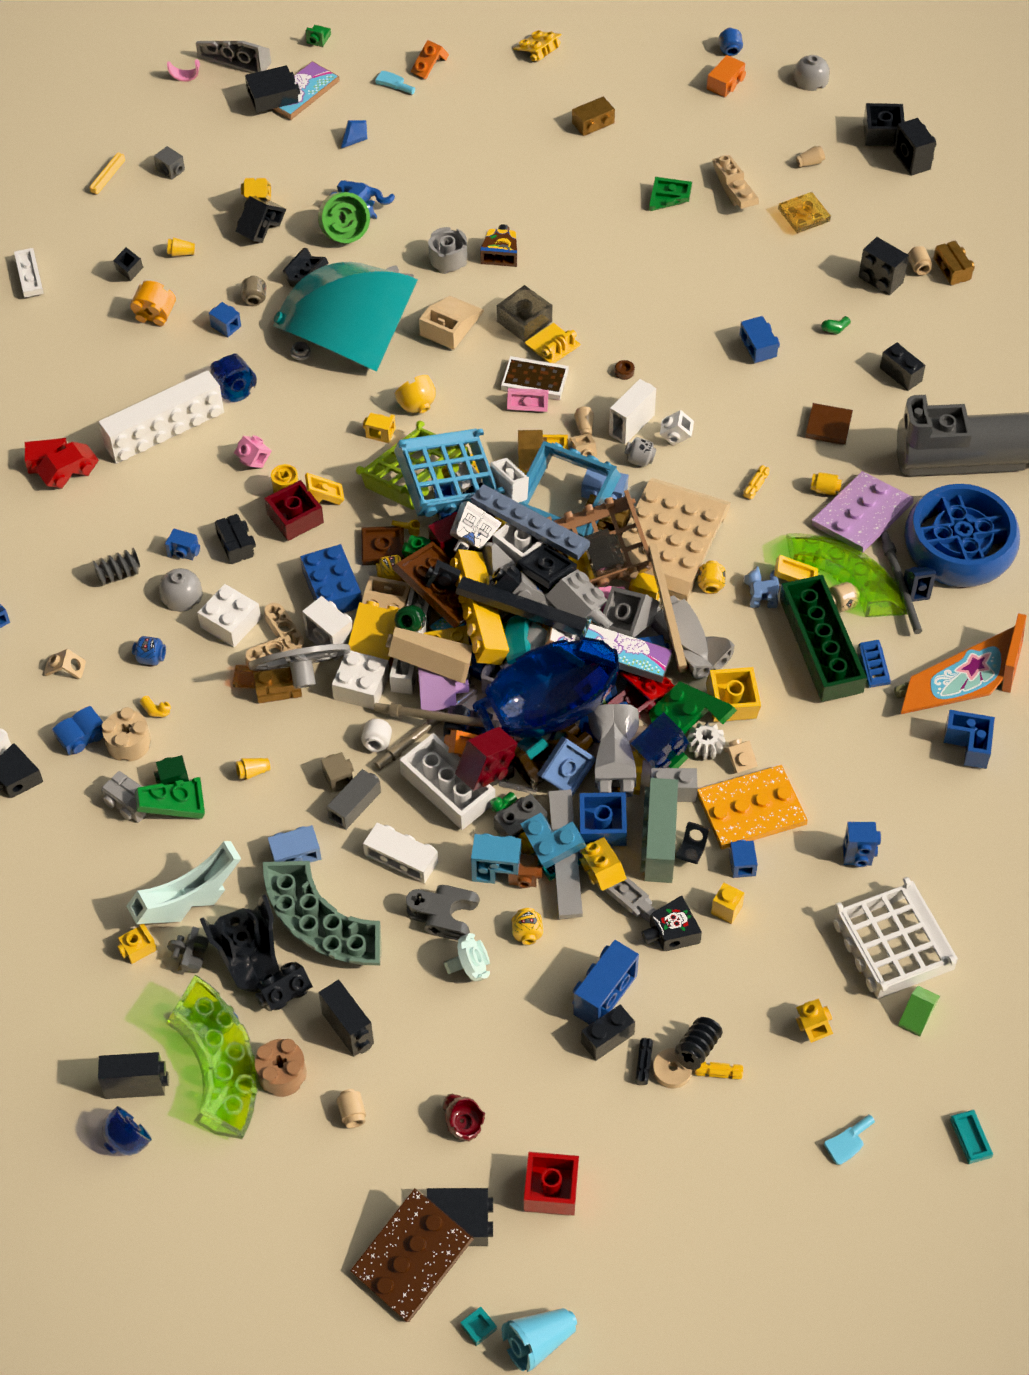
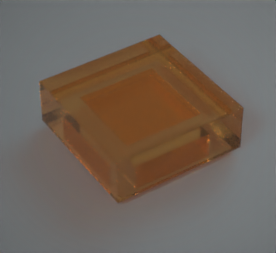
[232,665,258,688]

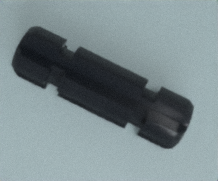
[635,1038,653,1085]

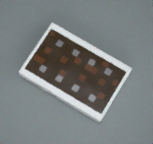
[501,356,569,400]

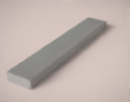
[549,789,583,919]

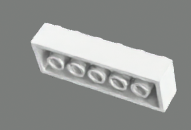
[99,370,224,464]

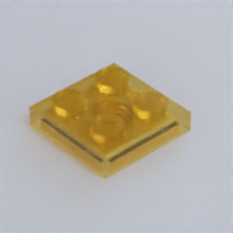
[778,192,831,233]

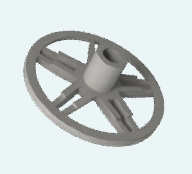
[249,644,351,689]

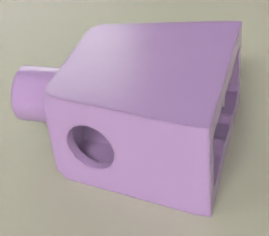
[418,667,469,711]

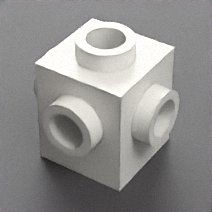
[660,410,694,446]

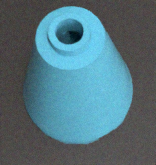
[501,1308,577,1372]

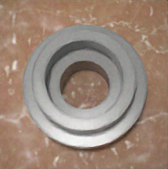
[291,342,311,360]

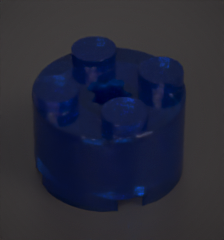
[210,353,257,402]

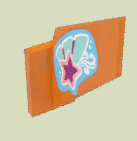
[901,613,1027,714]

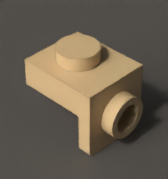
[723,738,758,773]

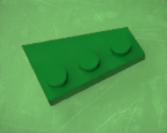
[135,777,205,819]

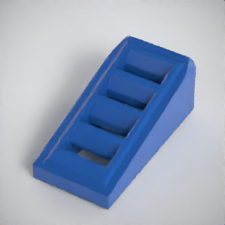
[857,640,891,688]

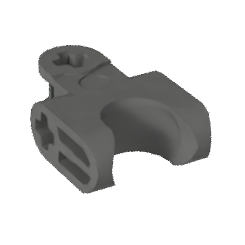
[406,885,480,941]

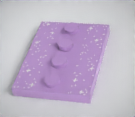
[812,471,913,553]

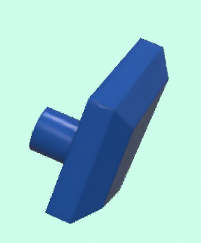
[341,120,367,148]

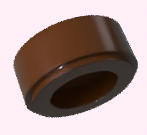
[615,360,635,380]

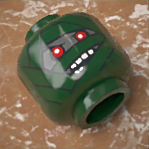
[394,605,426,632]

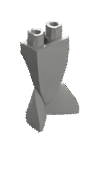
[651,595,735,679]
[588,704,639,797]

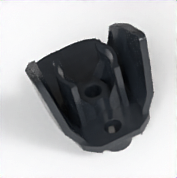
[200,894,280,992]

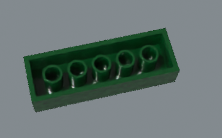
[779,575,867,702]

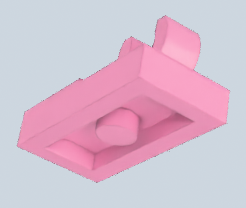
[507,388,549,412]

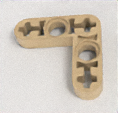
[245,603,304,667]

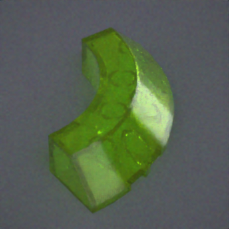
[786,533,908,617]
[166,975,258,1139]

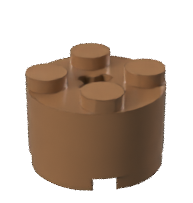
[255,1039,307,1097]

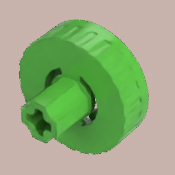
[318,192,370,243]

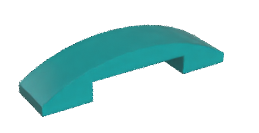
[505,615,536,665]

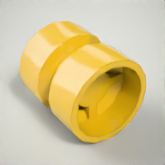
[271,464,299,493]

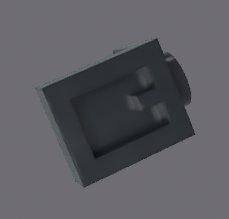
[424,559,461,590]

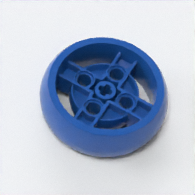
[904,484,1020,587]

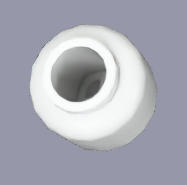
[361,719,392,752]

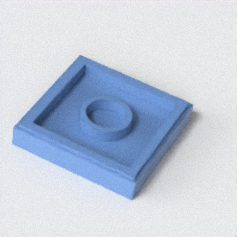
[538,736,596,796]

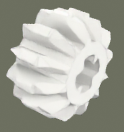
[687,721,725,761]

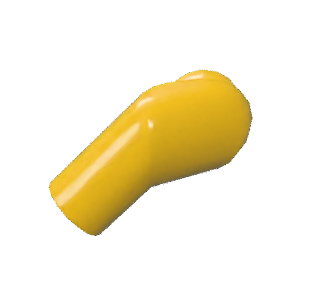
[140,696,171,717]

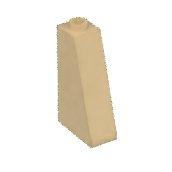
[386,627,472,684]

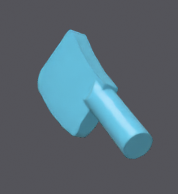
[375,71,415,95]
[824,1114,875,1165]

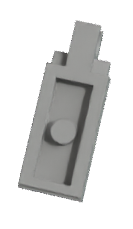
[604,876,656,923]

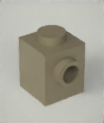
[321,752,354,793]

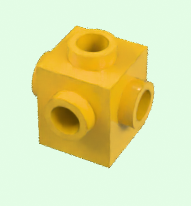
[795,998,833,1043]

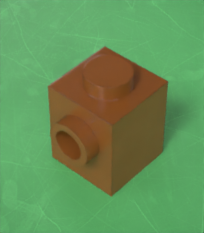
[508,854,543,888]

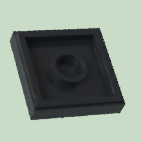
[516,544,577,589]

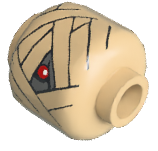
[829,582,860,613]

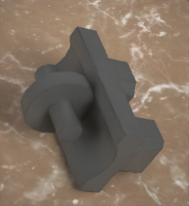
[167,926,209,975]

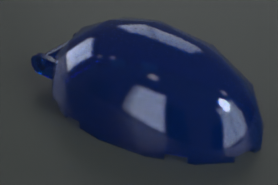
[472,637,619,738]

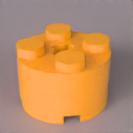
[130,281,176,326]

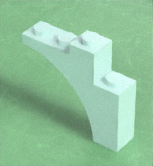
[126,841,241,924]

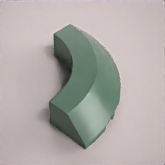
[263,861,382,966]

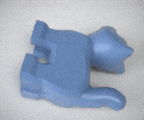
[743,566,779,608]

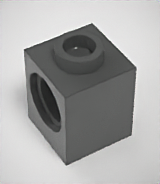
[154,146,185,180]

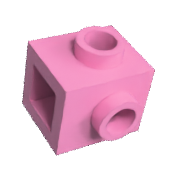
[234,435,272,468]

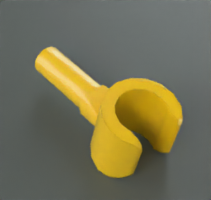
[391,519,420,536]

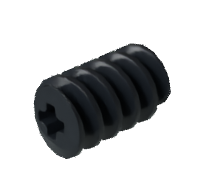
[675,1017,723,1070]

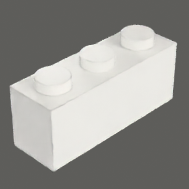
[363,822,438,884]

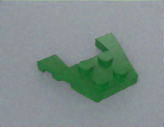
[648,681,737,768]

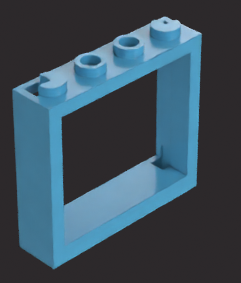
[519,441,621,539]

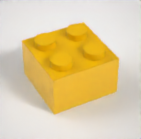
[706,667,761,722]

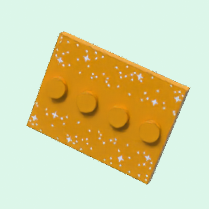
[697,765,808,850]

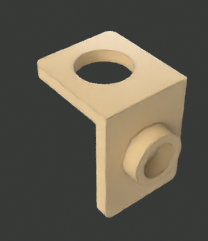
[44,649,86,679]

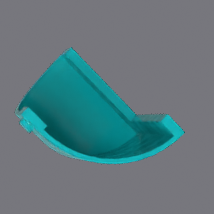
[273,262,418,372]

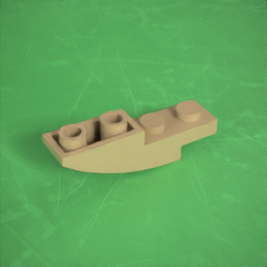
[712,155,759,209]

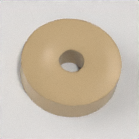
[653,1048,692,1089]

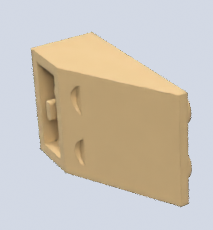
[419,296,484,350]
[362,576,411,609]

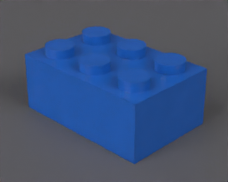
[300,544,362,613]
[572,940,639,1025]

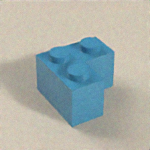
[520,813,586,869]
[471,833,521,884]

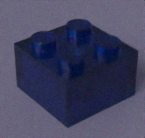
[630,712,689,768]

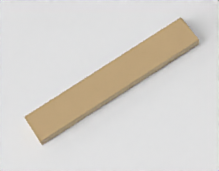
[648,543,687,673]

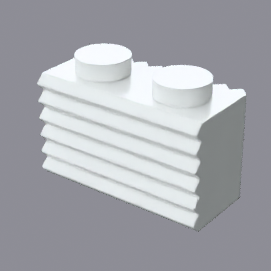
[489,458,529,503]

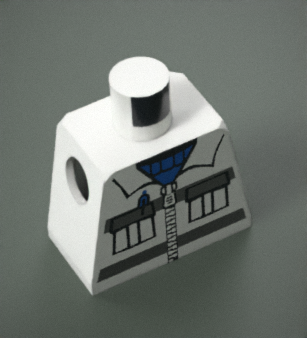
[450,501,501,553]

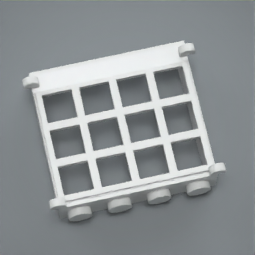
[833,877,958,999]

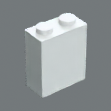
[609,379,656,444]

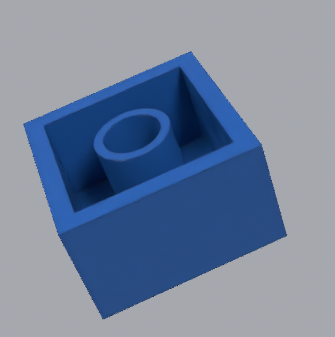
[580,792,627,846]

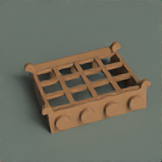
[547,490,652,587]

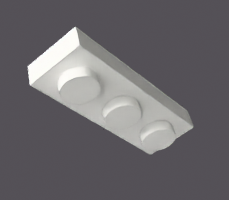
[14,248,44,298]

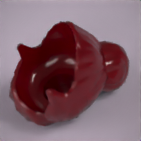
[442,1093,485,1141]

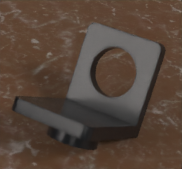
[676,822,710,864]

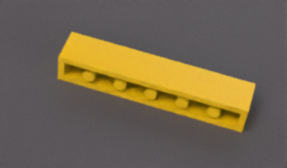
[450,549,509,665]

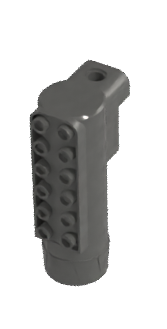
[896,395,1029,476]

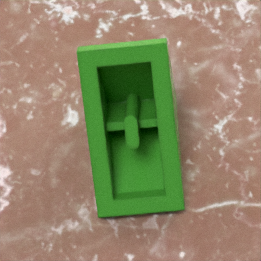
[898,986,940,1036]

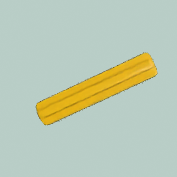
[89,152,125,194]

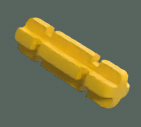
[743,465,770,500]
[695,1061,743,1079]

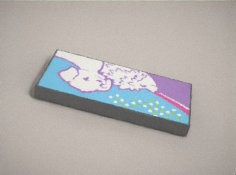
[577,623,673,683]

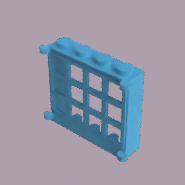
[394,428,505,517]

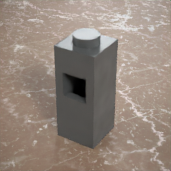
[327,769,381,830]

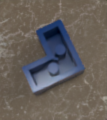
[943,710,995,769]

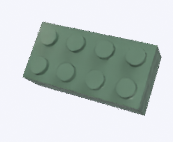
[640,778,678,883]

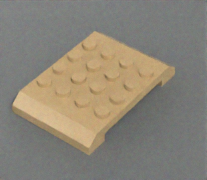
[607,478,731,601]

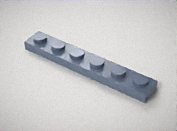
[471,484,590,560]

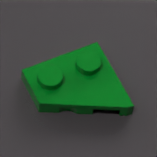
[649,177,692,211]

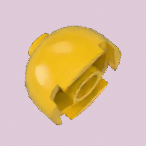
[395,375,436,413]

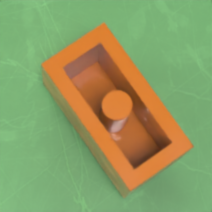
[707,55,746,97]

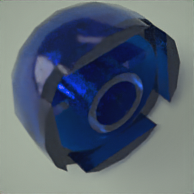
[102,1106,152,1156]

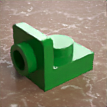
[305,24,331,47]

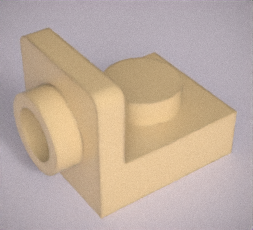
[570,433,598,459]

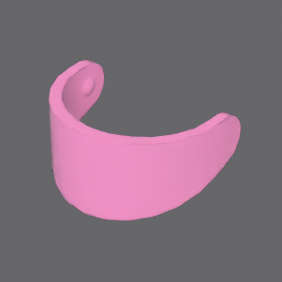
[167,59,200,82]

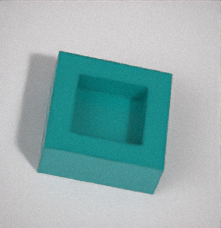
[460,1307,497,1346]

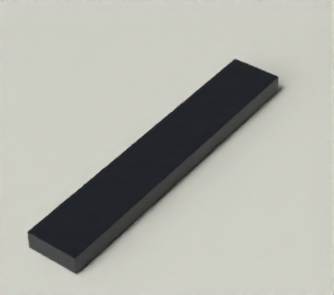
[455,576,587,637]

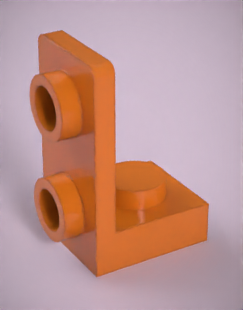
[411,40,449,79]
[444,730,477,758]

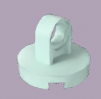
[444,933,490,981]

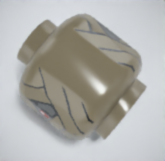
[241,276,267,306]

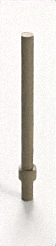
[374,685,478,770]
[374,703,499,729]

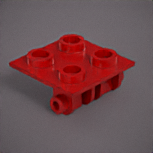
[619,671,675,701]

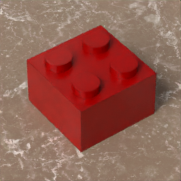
[524,1152,579,1216]

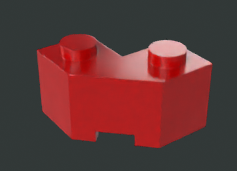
[36,441,99,489]

